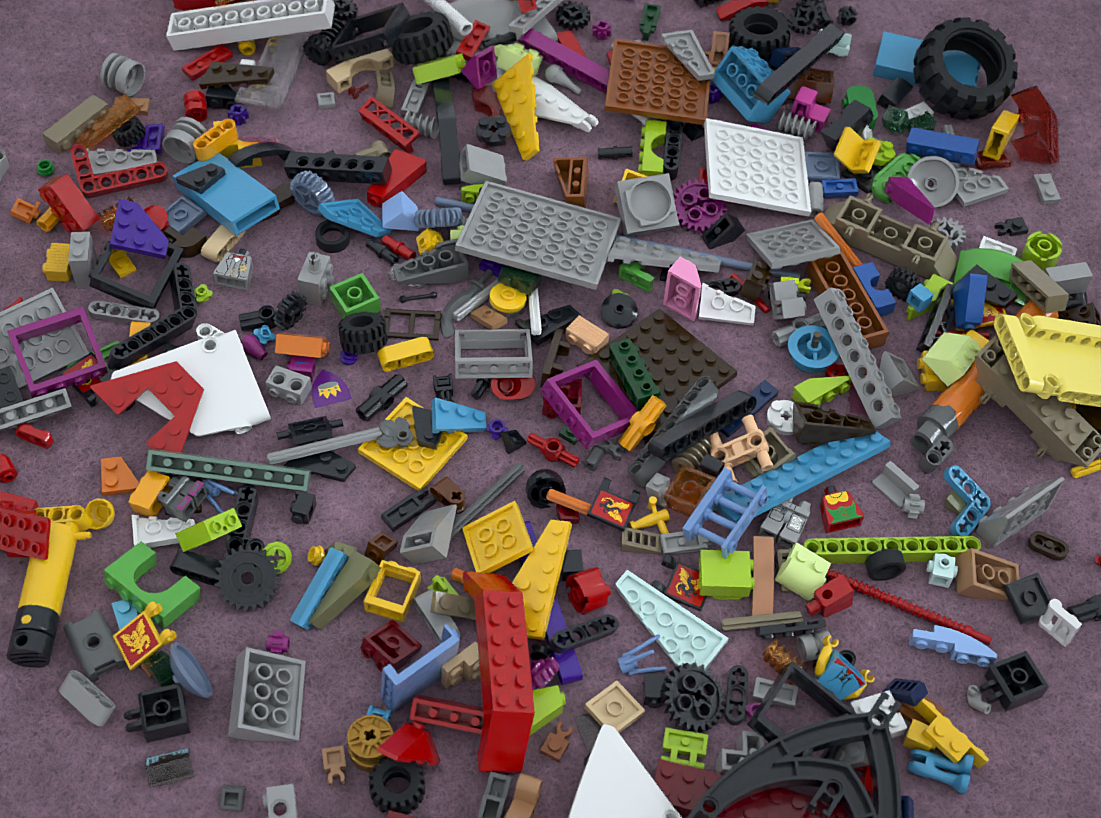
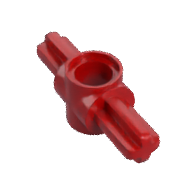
[527,433,580,467]

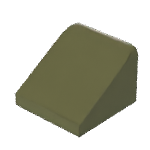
[944,490,967,515]

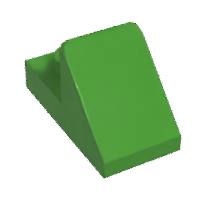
[618,261,654,293]

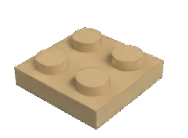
[584,681,645,733]

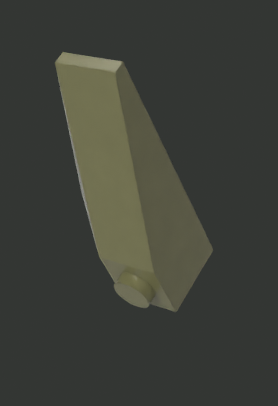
[309,550,381,630]

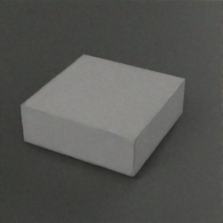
[317,92,336,110]

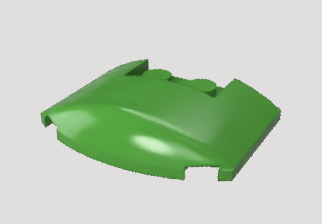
[953,248,1026,307]

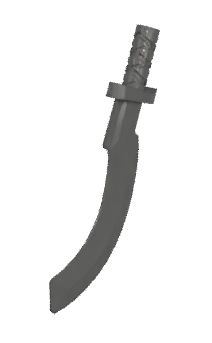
[440,269,493,338]

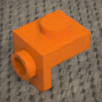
[10,198,41,224]

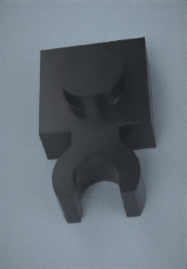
[994,217,1029,236]

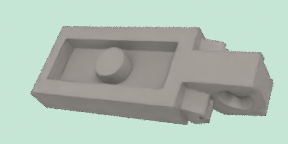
[660,531,716,556]

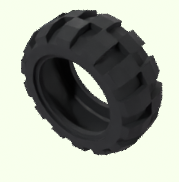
[913,17,1018,120]

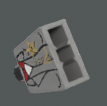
[213,248,253,291]

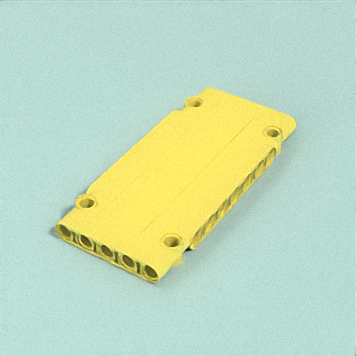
[994,313,1101,407]

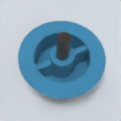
[788,325,839,374]

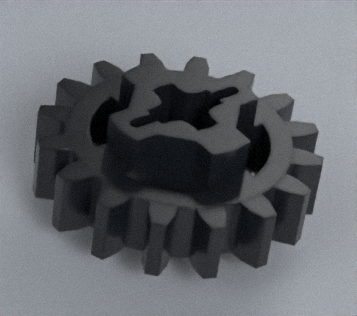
[333,0,358,22]
[789,0,824,35]
[556,1,591,31]
[273,291,307,330]

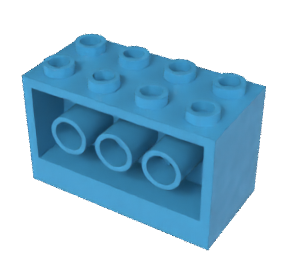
[711,46,791,124]

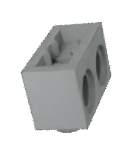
[265,365,312,405]

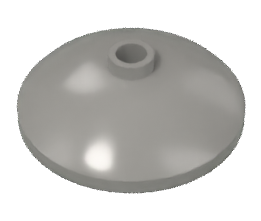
[907,156,959,208]

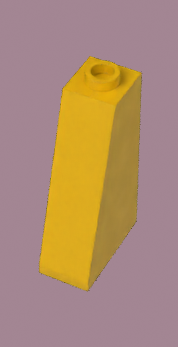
[983,110,1020,161]

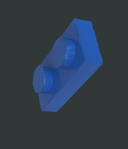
[821,178,859,198]

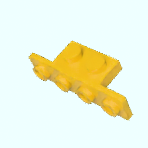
[914,699,989,768]

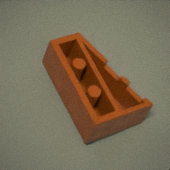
[553,157,589,208]

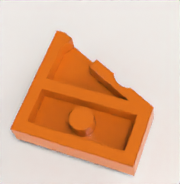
[101,457,139,496]

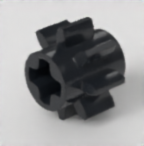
[837,6,858,26]

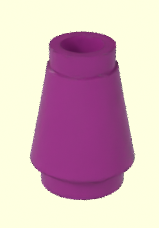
[241,334,268,361]

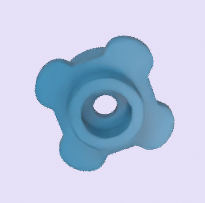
[253,325,275,345]

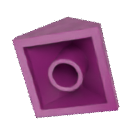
[461,46,497,89]

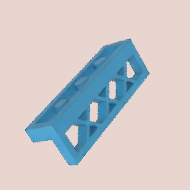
[290,547,349,631]

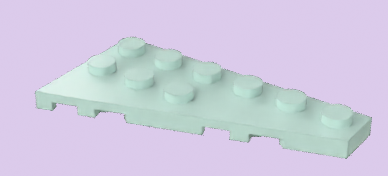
[615,570,728,671]

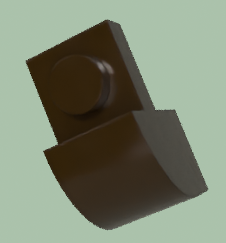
[164,226,207,258]

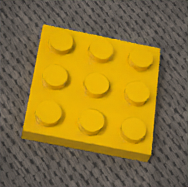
[462,501,534,573]

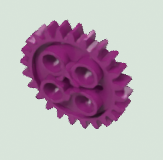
[673,178,728,234]

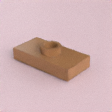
[470,305,508,330]

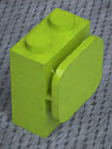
[698,550,755,600]

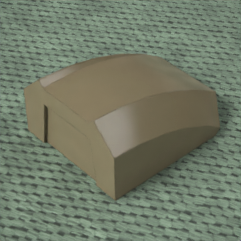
[742,427,797,478]

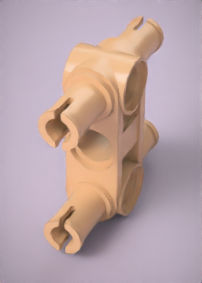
[707,415,774,483]

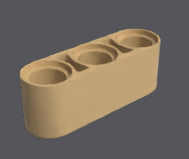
[201,224,245,263]

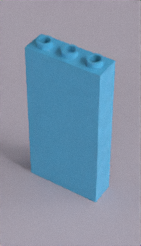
[873,32,981,88]
[173,153,280,236]

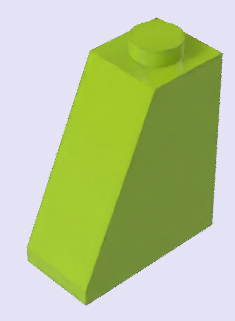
[412,53,466,84]
[530,685,566,735]

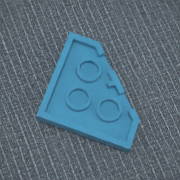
[318,199,392,237]

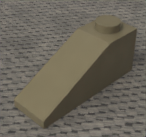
[375,70,395,108]

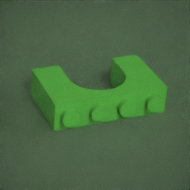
[104,541,200,629]

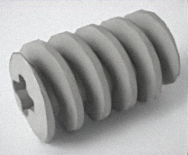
[404,110,439,139]
[778,111,817,140]

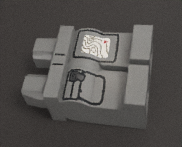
[758,497,811,549]

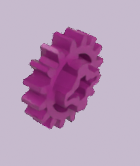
[530,657,560,690]

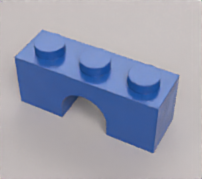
[853,262,896,317]

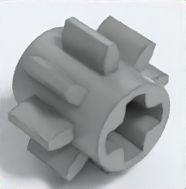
[902,494,925,519]

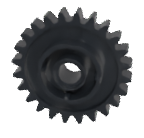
[213,545,281,612]

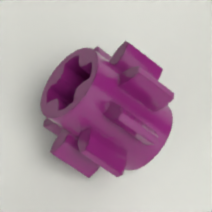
[592,20,612,40]
[266,630,290,655]

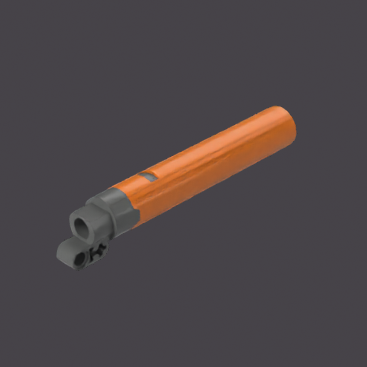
[910,299,1059,473]

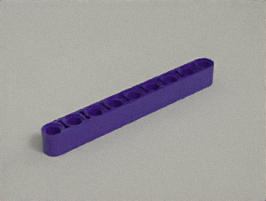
[519,521,583,685]

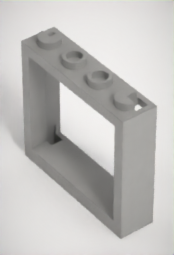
[455,329,533,378]

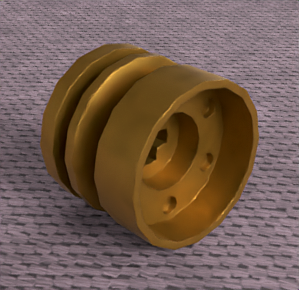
[347,715,393,772]

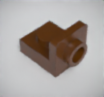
[364,531,398,565]

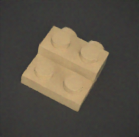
[441,641,480,689]

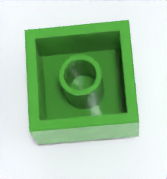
[329,273,381,318]

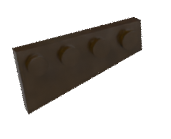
[199,62,275,89]

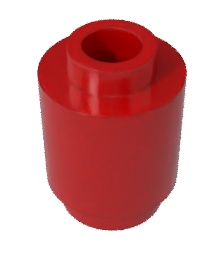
[0,454,18,483]

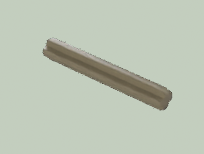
[721,611,803,631]

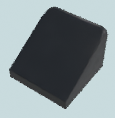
[682,123,705,141]

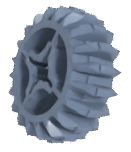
[290,171,335,217]
[414,207,463,229]

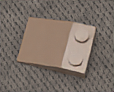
[955,548,1020,601]

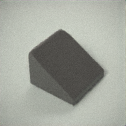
[219,784,246,811]

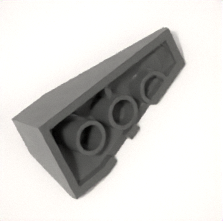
[393,238,469,284]

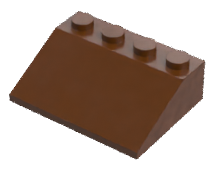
[768,63,834,105]

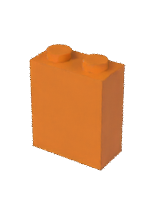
[275,333,331,358]

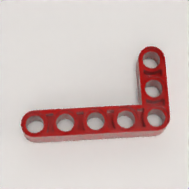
[71,144,168,198]

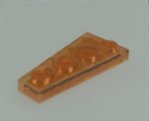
[76,93,141,150]

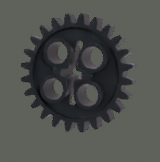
[660,662,727,733]

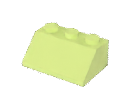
[922,332,981,387]

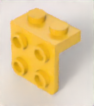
[834,127,881,174]

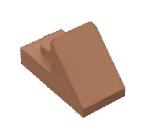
[710,31,730,65]

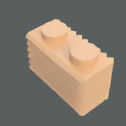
[566,315,609,355]

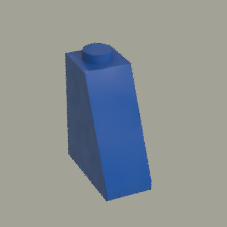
[953,273,987,331]

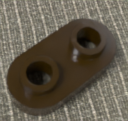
[1028,531,1069,561]

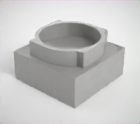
[614,173,679,237]

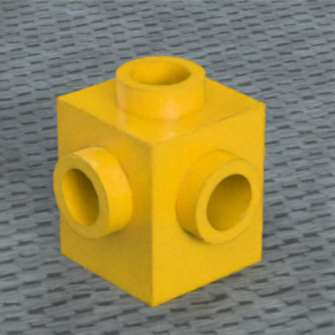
[416,228,443,255]

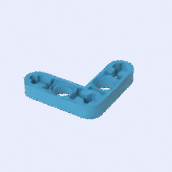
[943,465,991,536]

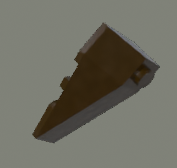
[792,402,876,445]

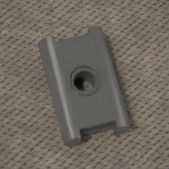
[63,610,126,682]

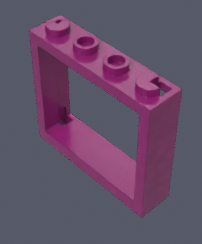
[7,306,108,399]
[540,359,638,449]

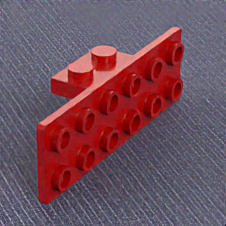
[0,501,51,560]

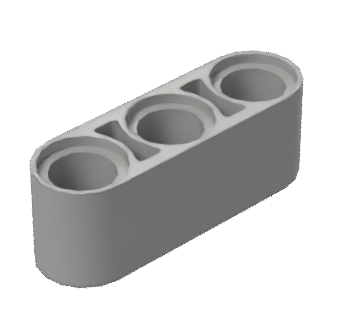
[413,589,461,645]
[59,670,116,726]

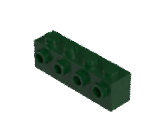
[609,338,661,411]

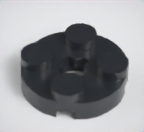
[476,116,511,147]

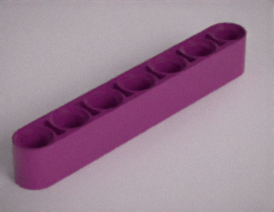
[517,28,610,94]

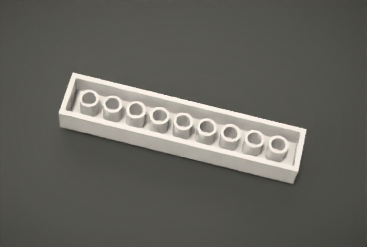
[166,0,335,51]

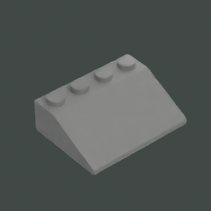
[976,477,1065,549]
[228,647,306,742]

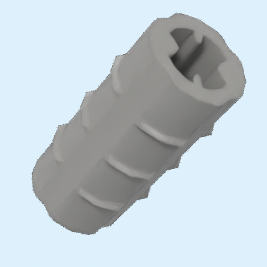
[808,182,824,218]

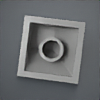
[879,351,921,397]

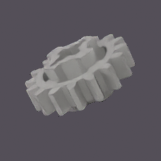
[928,217,966,251]

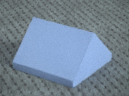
[382,191,419,231]

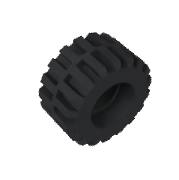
[338,312,388,354]
[369,757,425,815]

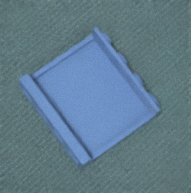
[380,624,460,714]

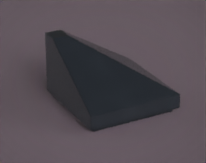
[501,430,527,454]

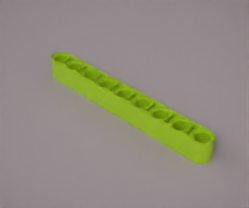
[803,536,981,564]

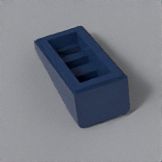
[769,47,801,68]
[882,678,928,707]

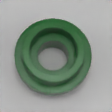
[36,160,55,176]

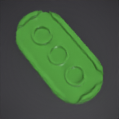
[871,153,920,204]

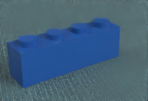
[906,128,980,166]

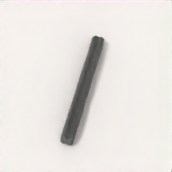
[450,463,525,541]

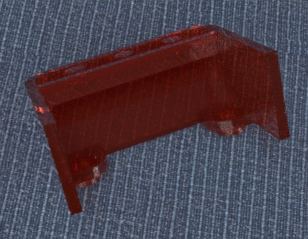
[1011,85,1059,164]

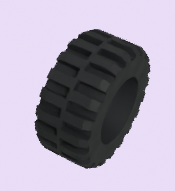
[728,6,792,63]
[390,11,454,65]

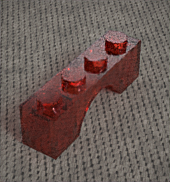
[472,85,506,148]

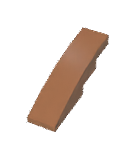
[751,536,774,616]

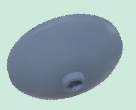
[170,642,214,698]

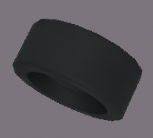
[315,220,350,253]
[865,549,906,581]

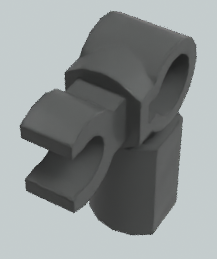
[584,439,626,471]

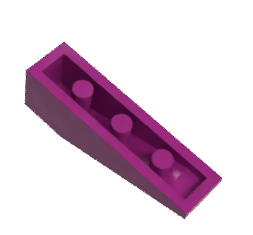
[885,177,935,224]

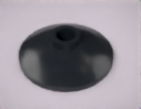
[601,293,638,329]

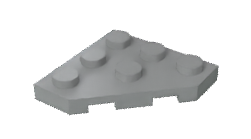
[951,162,1009,207]

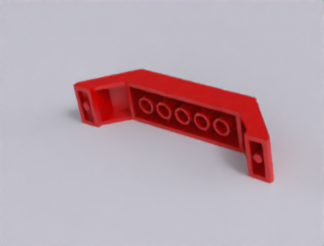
[463,571,535,774]

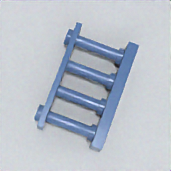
[682,467,768,558]

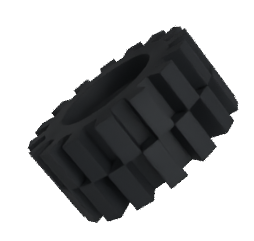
[303,33,332,66]
[111,115,146,147]
[885,267,921,301]

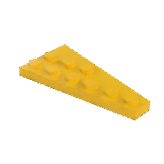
[492,53,539,161]
[512,520,572,640]

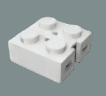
[849,690,907,738]

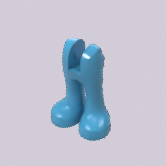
[907,749,974,795]

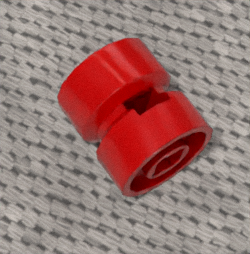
[183,90,208,122]

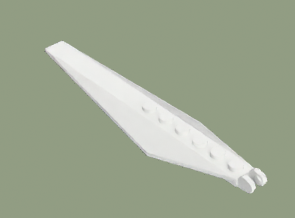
[447,39,599,132]

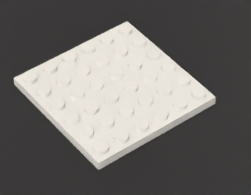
[704,118,811,217]

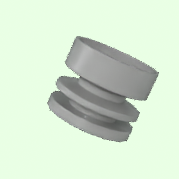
[100,53,145,97]
[162,117,207,164]

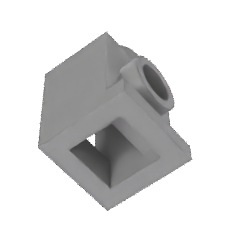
[646,473,676,508]

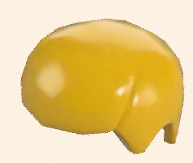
[85,498,115,530]

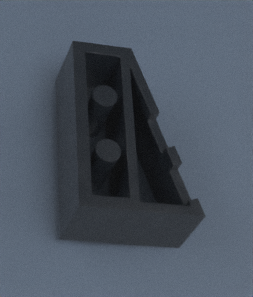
[820,99,874,151]

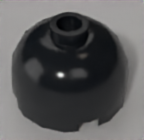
[525,469,566,509]

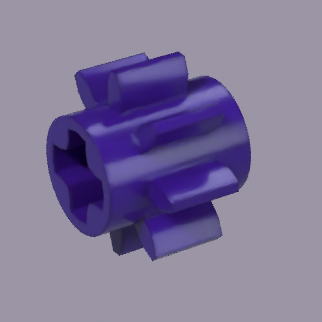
[708,83,722,104]
[227,104,249,126]

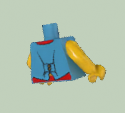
[814,635,875,700]

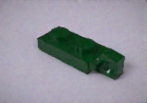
[640,3,661,41]

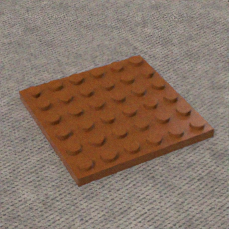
[604,38,713,125]

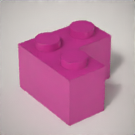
[791,86,831,133]

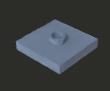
[805,152,840,182]
[166,196,207,235]

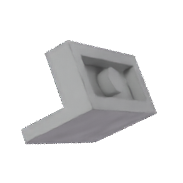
[872,461,920,508]

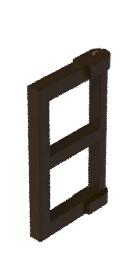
[385,308,442,341]

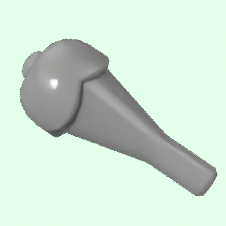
[545,64,582,95]

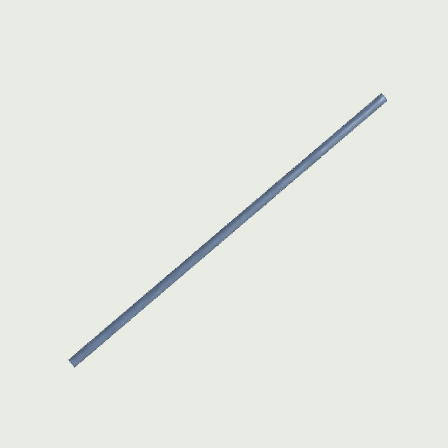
[435,196,801,280]

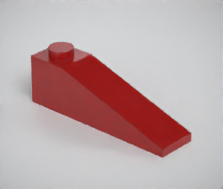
[377,720,440,766]

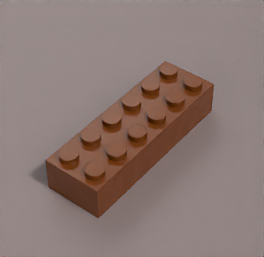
[805,249,889,349]

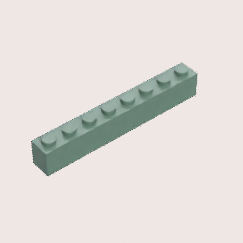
[146,449,312,491]

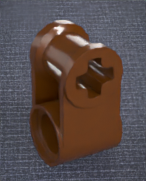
[430,476,466,514]

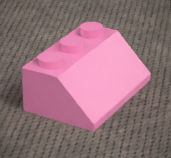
[663,257,702,322]

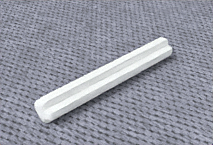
[528,284,542,336]

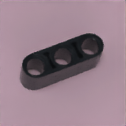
[169,549,222,588]

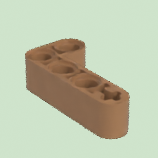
[505,773,543,818]

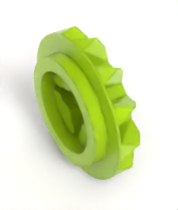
[261,541,292,574]

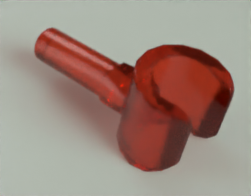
[348,84,369,99]

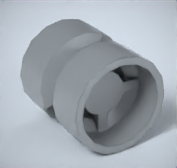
[797,629,834,663]

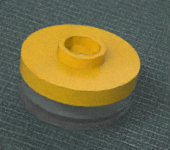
[489,282,526,319]

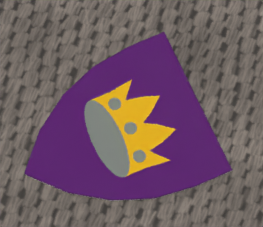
[312,369,352,408]

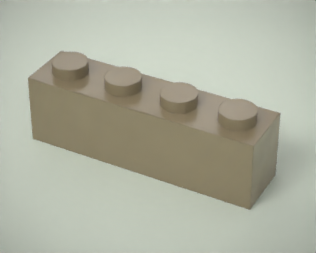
[42,95,111,155]
[1009,260,1069,313]

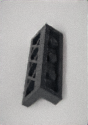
[916,283,955,353]

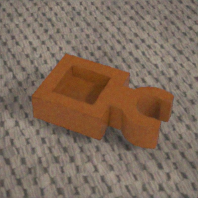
[540,721,573,762]

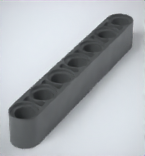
[627,376,719,487]

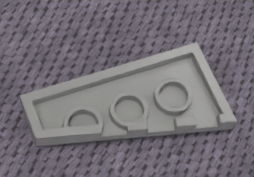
[83,148,157,176]

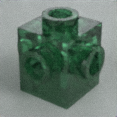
[882,105,910,134]

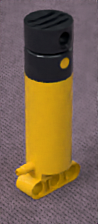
[6,505,92,668]

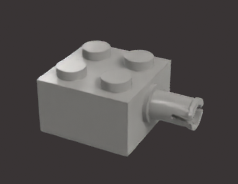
[297,252,334,307]

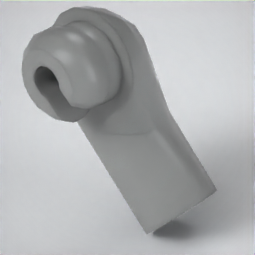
[967,685,991,714]

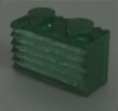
[498,265,542,296]

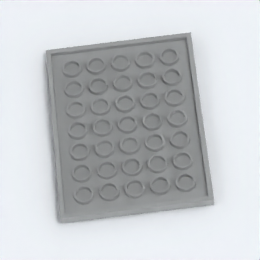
[455,181,621,290]

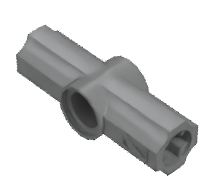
[771,313,827,347]

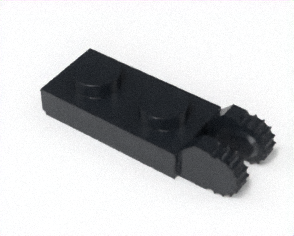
[381,488,437,532]

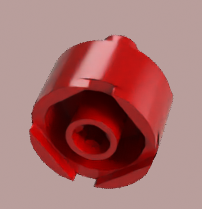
[566,567,611,615]

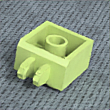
[494,43,543,77]

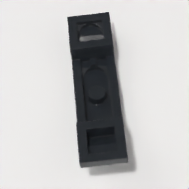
[229,142,296,167]

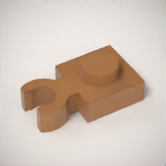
[322,745,347,786]

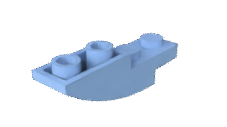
[909,625,997,667]

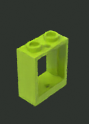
[175,508,242,552]

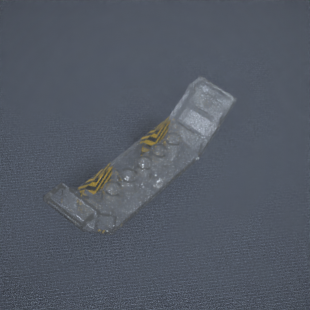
[235,31,311,110]

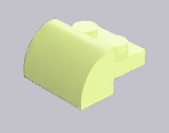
[775,543,831,601]

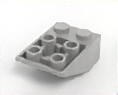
[400,505,457,565]

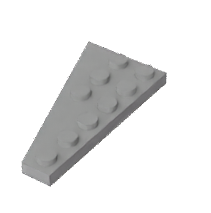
[607,237,721,272]

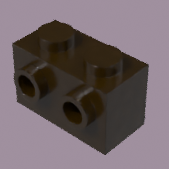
[739,258,772,302]

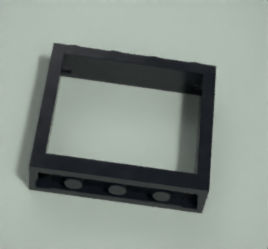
[328,2,410,64]
[88,240,183,309]
[747,661,857,760]

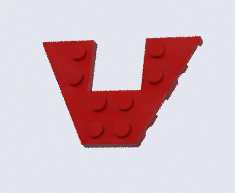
[90,361,204,453]

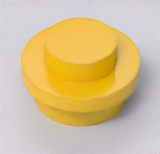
[307,545,325,566]

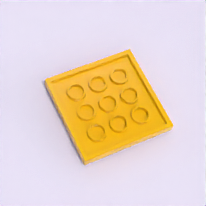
[358,397,468,491]

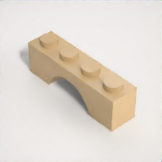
[326,49,394,94]

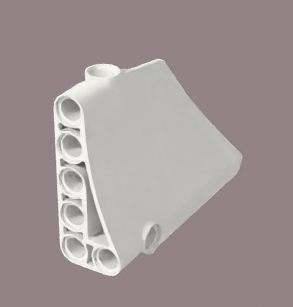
[110,330,271,437]
[568,724,682,818]

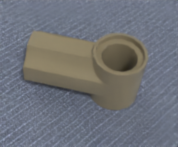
[354,140,391,158]

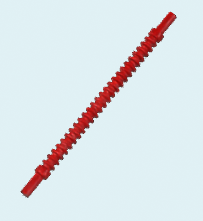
[825,568,992,645]

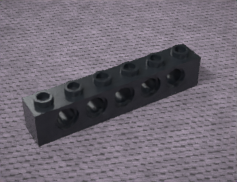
[284,152,392,185]

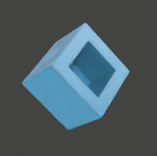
[906,283,934,313]

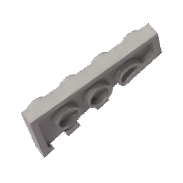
[660,30,715,81]

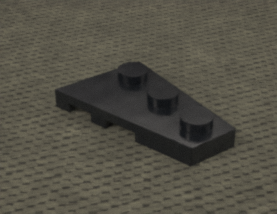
[953,265,1018,310]
[515,305,581,346]
[284,441,356,482]
[755,619,827,639]

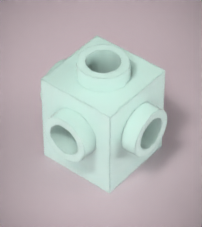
[927,553,958,588]

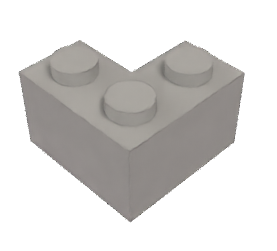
[768,280,807,320]
[715,731,764,774]

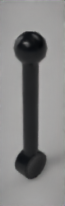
[399,291,437,303]

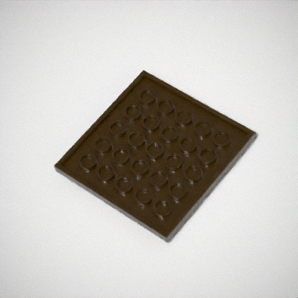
[577,308,737,435]

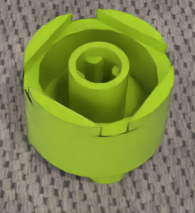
[1020,231,1062,271]

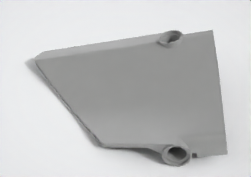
[432,0,558,51]

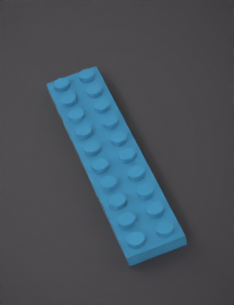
[714,431,890,524]

